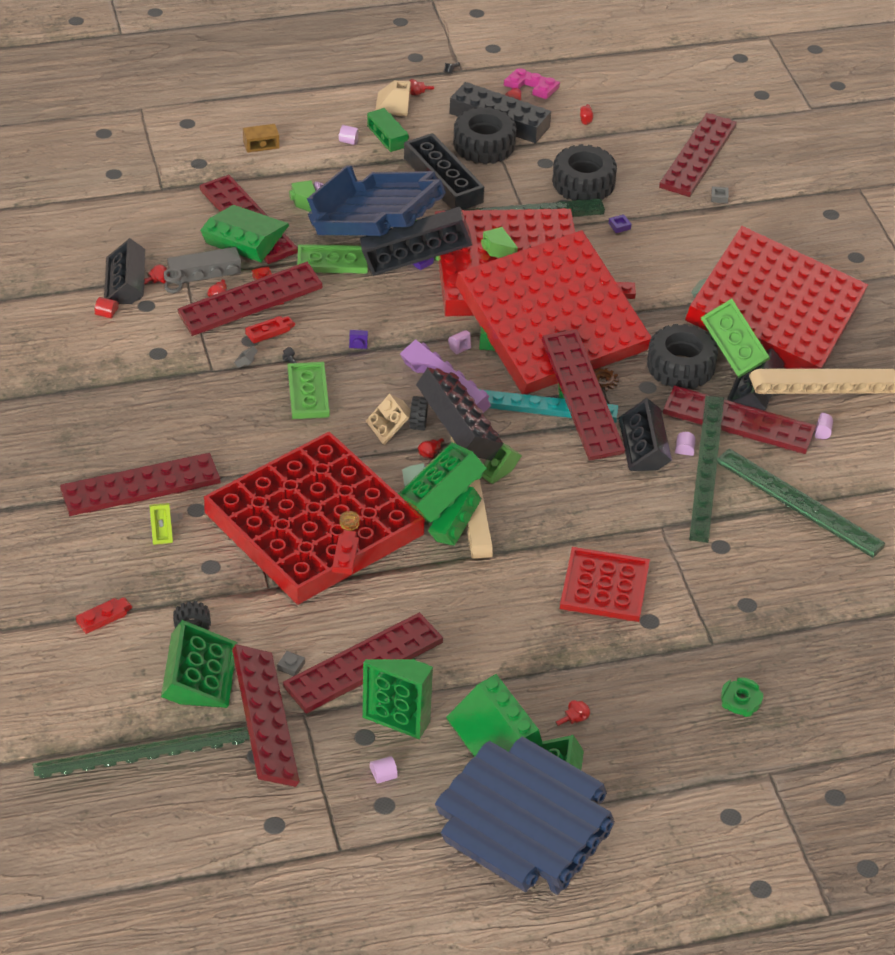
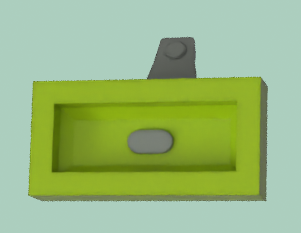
[149,503,183,545]

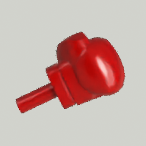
[409,79,434,96]
[505,88,522,101]
[580,104,594,125]
[144,264,170,284]
[207,279,227,297]
[418,438,444,459]
[555,700,590,726]

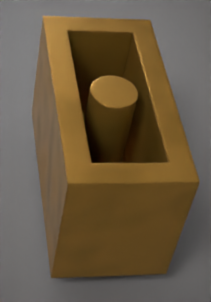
[243,124,279,153]

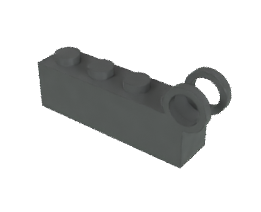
[164,247,241,293]

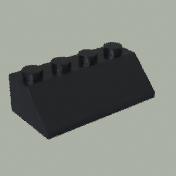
[104,238,146,304]
[727,348,785,411]
[618,398,672,471]

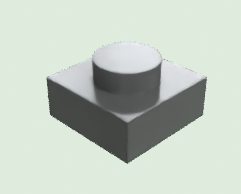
[711,186,729,203]
[234,346,258,368]
[277,651,305,676]

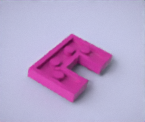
[503,68,560,99]

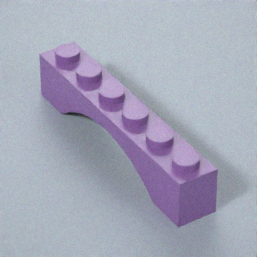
[400,339,491,413]

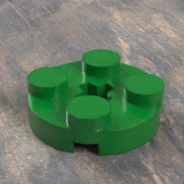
[721,678,763,717]

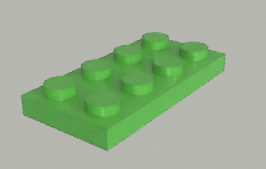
[297,244,367,274]
[701,299,770,378]
[287,362,330,419]

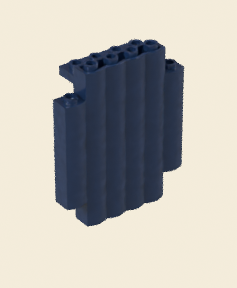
[307,165,446,236]
[435,736,615,895]

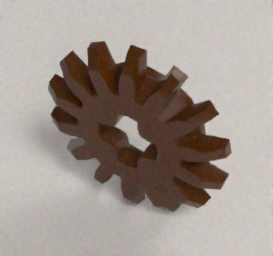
[593,368,619,391]

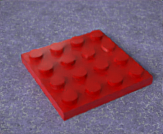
[560,547,650,622]

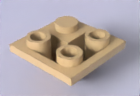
[375,80,410,116]
[366,394,411,445]

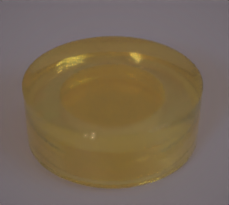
[340,511,360,530]

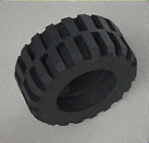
[453,107,516,165]
[552,144,617,203]
[647,324,718,389]

